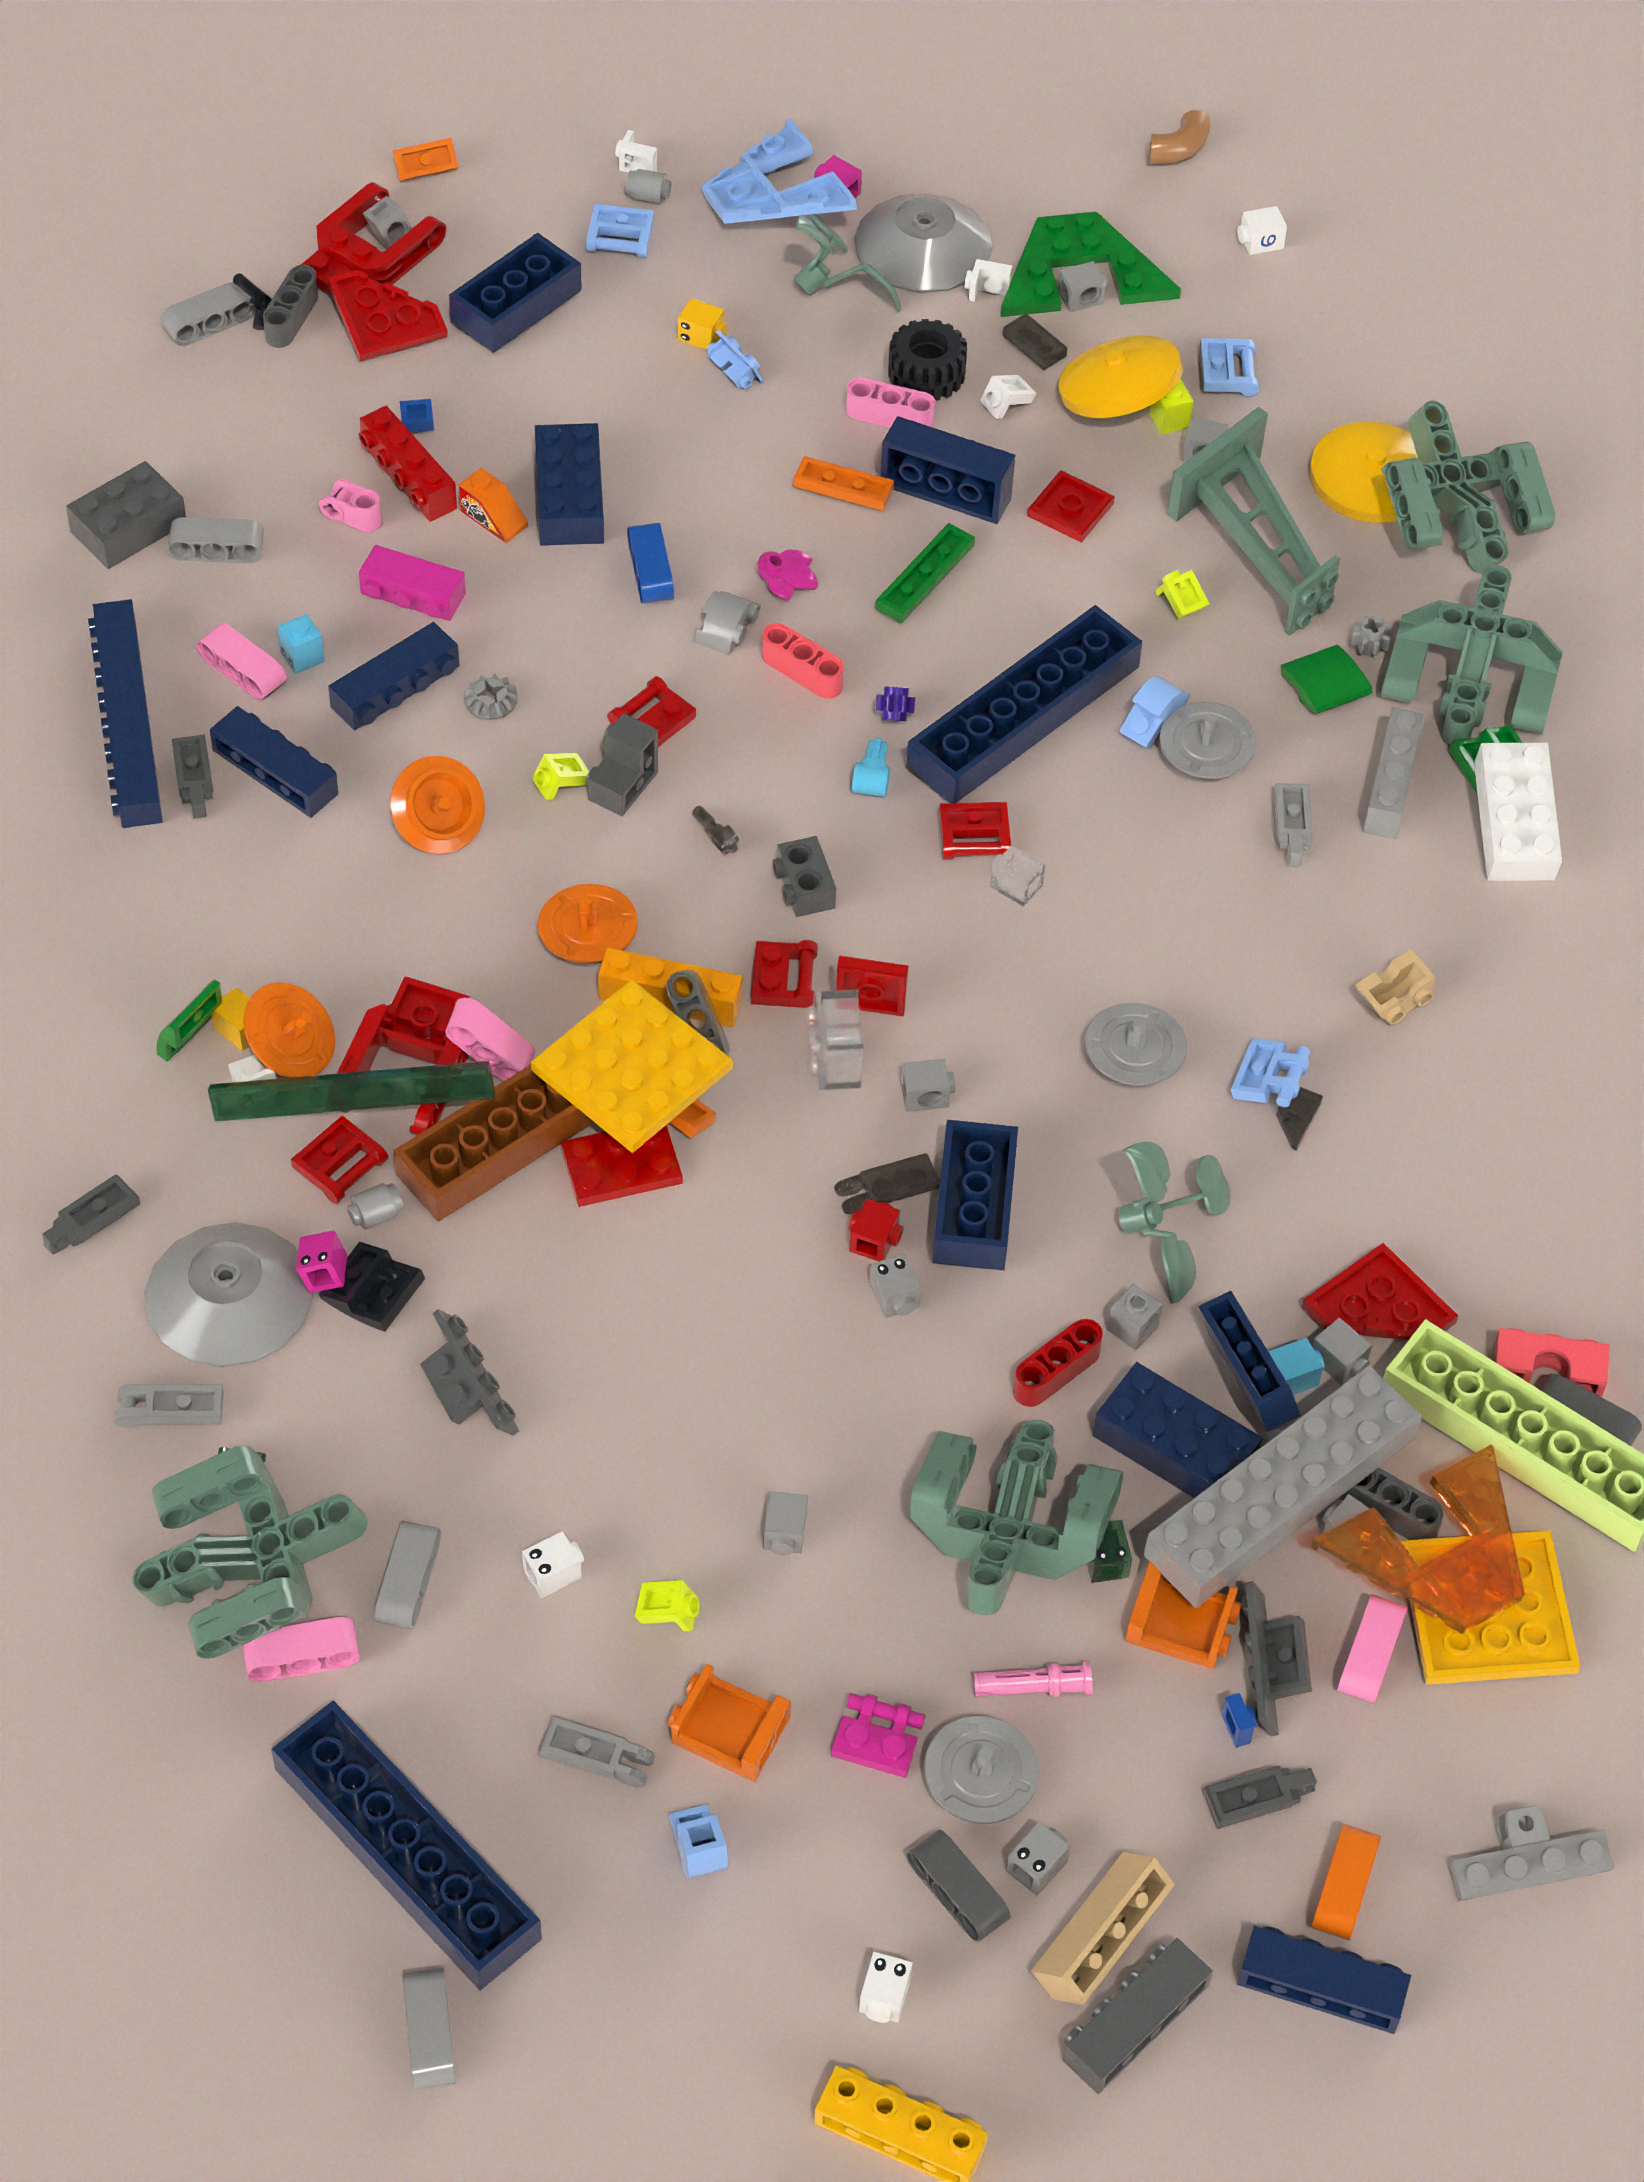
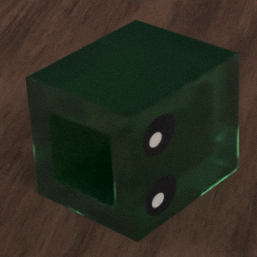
[1087,1520,1132,1583]

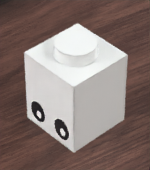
[522,1531,584,1599]
[859,1952,913,2023]

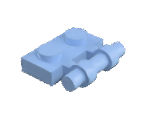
[1231,1038,1310,1107]

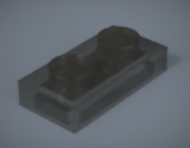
[1003,313,1068,370]

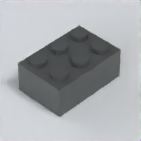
[66,461,186,569]

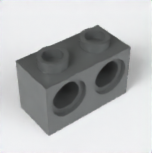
[772,836,836,917]

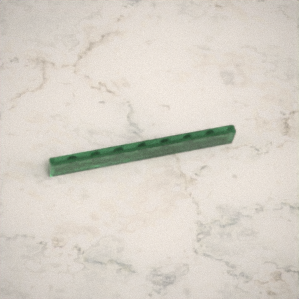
[208,1061,495,1121]

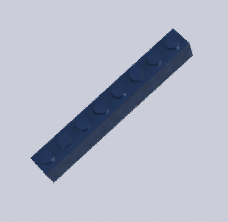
[88,599,163,828]

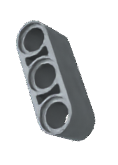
[263,265,319,348]
[666,969,730,1057]
[1539,1374,1642,1446]
[1341,1467,1444,1540]
[906,1830,1011,1942]

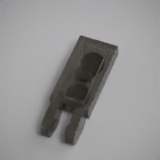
[834,1153,940,1215]

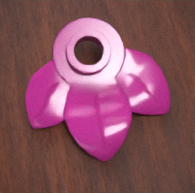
[757,549,818,601]

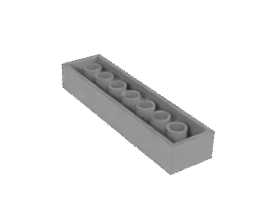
[1144,1366,1422,1608]

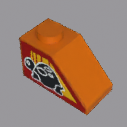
[459,468,528,543]

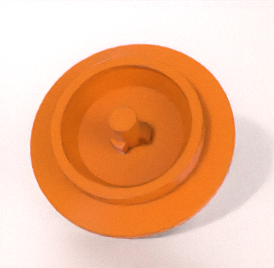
[390,756,485,854]
[538,884,638,963]
[243,982,335,1079]

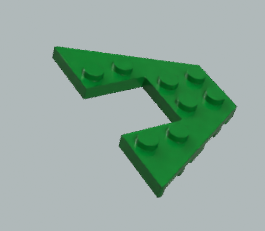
[1000,211,1181,317]

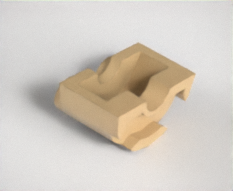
[1355,949,1436,1025]

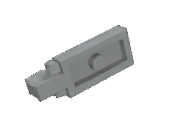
[1274,783,1313,866]

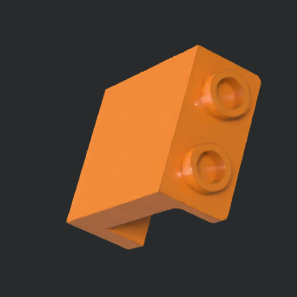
[1125,1561,1242,1670]
[668,1664,791,1782]

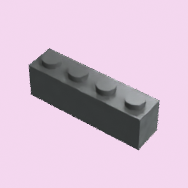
[1062,1938,1213,2094]

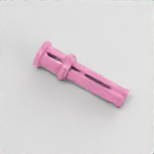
[973,1661,1092,1698]

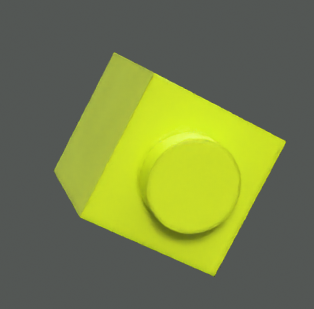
[1149,380,1194,435]

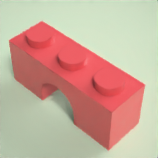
[1492,1328,1610,1397]

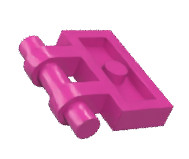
[831,1693,926,1778]

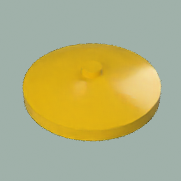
[1058,335,1183,418]
[1309,422,1418,523]

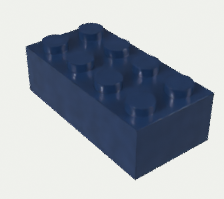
[449,232,582,352]
[880,416,1016,524]
[535,423,604,546]
[932,1119,1018,1271]
[1092,1361,1263,1498]

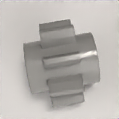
[1350,616,1392,656]

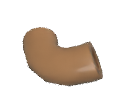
[1149,110,1210,164]

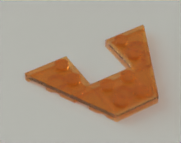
[1311,1445,1525,1634]

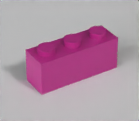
[359,545,466,621]

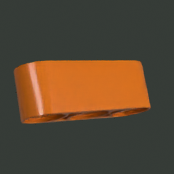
[1311,1823,1381,1941]

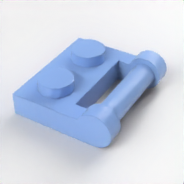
[586,204,654,258]
[1200,338,1259,397]

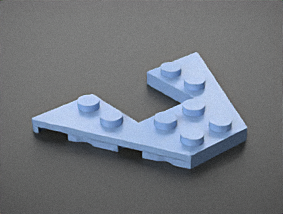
[702,118,857,224]

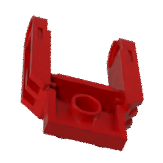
[300,182,447,295]
[327,976,470,1135]

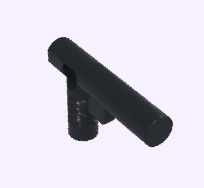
[233,273,272,330]

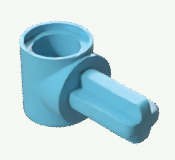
[852,737,890,797]

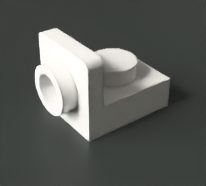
[615,130,657,173]
[965,259,1012,302]
[980,375,1037,419]
[228,1055,278,1104]

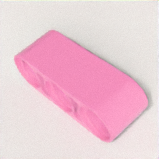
[846,378,935,428]
[196,623,287,700]
[445,998,536,1082]
[1337,1594,1408,1704]
[243,1617,360,1682]

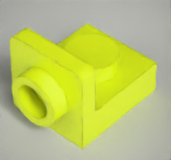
[1155,570,1209,620]
[533,753,589,800]
[635,1580,700,1632]

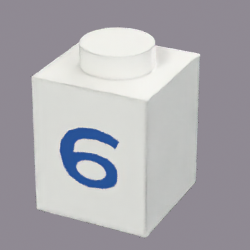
[1237,206,1287,255]

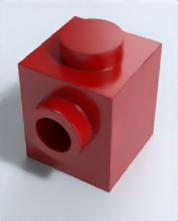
[849,1199,904,1262]

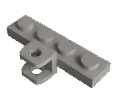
[1449,1805,1614,1901]

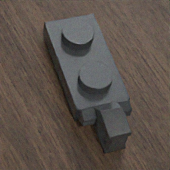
[172,734,214,819]
[42,1174,140,1255]
[1204,1766,1317,1829]

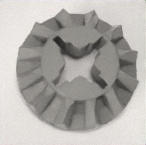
[465,673,518,719]

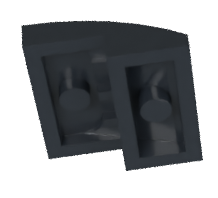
[319,1241,425,1332]

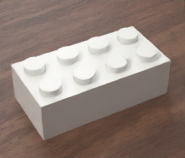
[1474,743,1562,881]

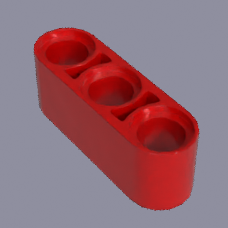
[1013,1319,1103,1407]

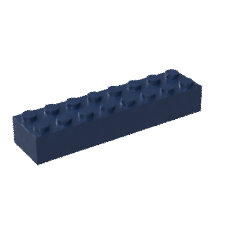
[906,605,1143,803]
[271,1700,542,1991]

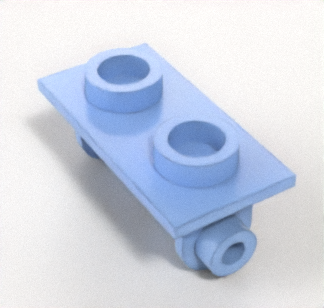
[706,330,764,389]

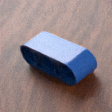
[627,523,674,603]

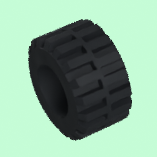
[888,319,967,401]

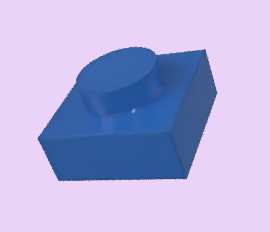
[400,399,434,432]
[1221,1693,1257,1748]

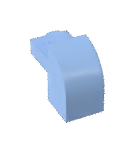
[1119,676,1191,749]
[669,1804,728,1879]

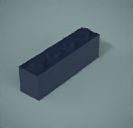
[328,621,460,731]
[209,706,338,818]
[1198,1291,1301,1432]
[1237,1926,1412,2034]

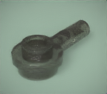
[692,806,740,856]

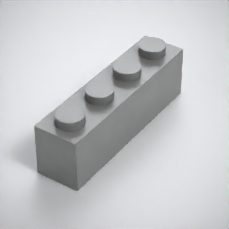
[1363,707,1424,839]

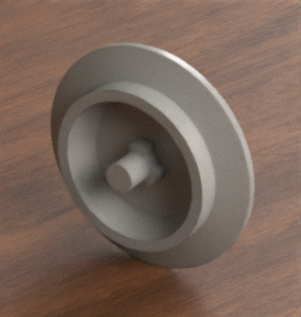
[1160,702,1256,779]
[1085,1003,1187,1086]
[924,1716,1039,1824]

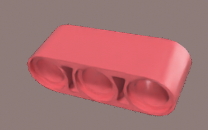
[762,623,844,699]

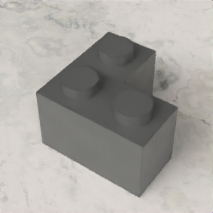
[586,713,658,817]

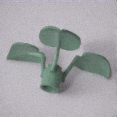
[794,213,901,313]
[1119,1142,1230,1303]

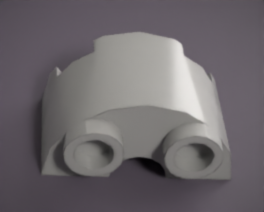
[694,591,761,655]

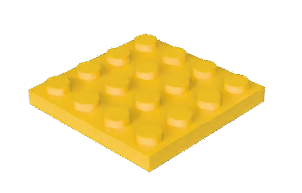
[530,979,733,1153]
[1399,1530,1580,1685]

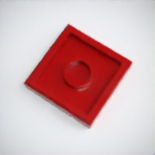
[1027,470,1115,543]
[835,955,909,1016]

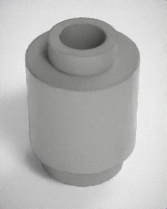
[626,169,672,204]
[347,1183,404,1230]

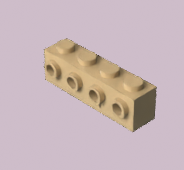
[1031,1851,1175,2005]

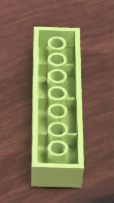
[1383,1319,1644,1553]

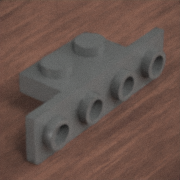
[420,1309,519,1436]
[1242,1581,1312,1736]

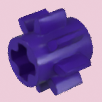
[876,686,916,721]

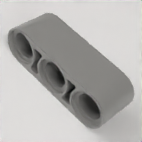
[160,282,254,346]
[167,517,264,563]
[374,1521,441,1629]
[403,1968,456,2089]

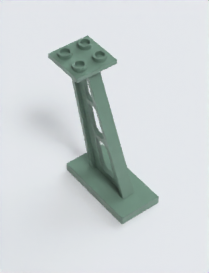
[1167,407,1340,636]

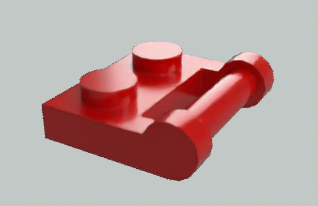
[607,676,696,747]
[939,802,1011,860]
[751,940,818,1008]
[291,1115,389,1204]

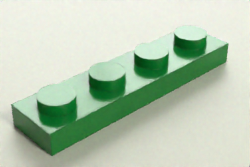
[875,523,975,623]

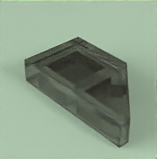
[1276,1087,1323,1151]

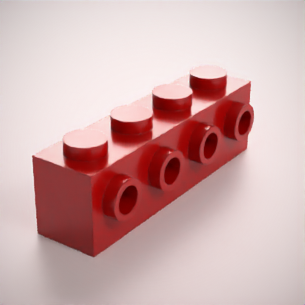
[358,405,457,522]

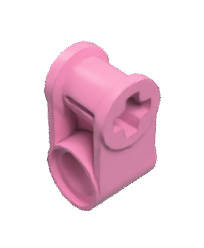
[319,478,383,532]

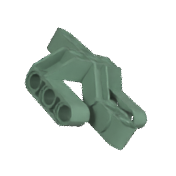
[1381,400,1555,574]
[1381,565,1563,745]
[910,1420,1123,1615]
[132,1446,368,1659]

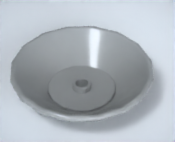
[854,193,993,293]
[144,1222,313,1367]

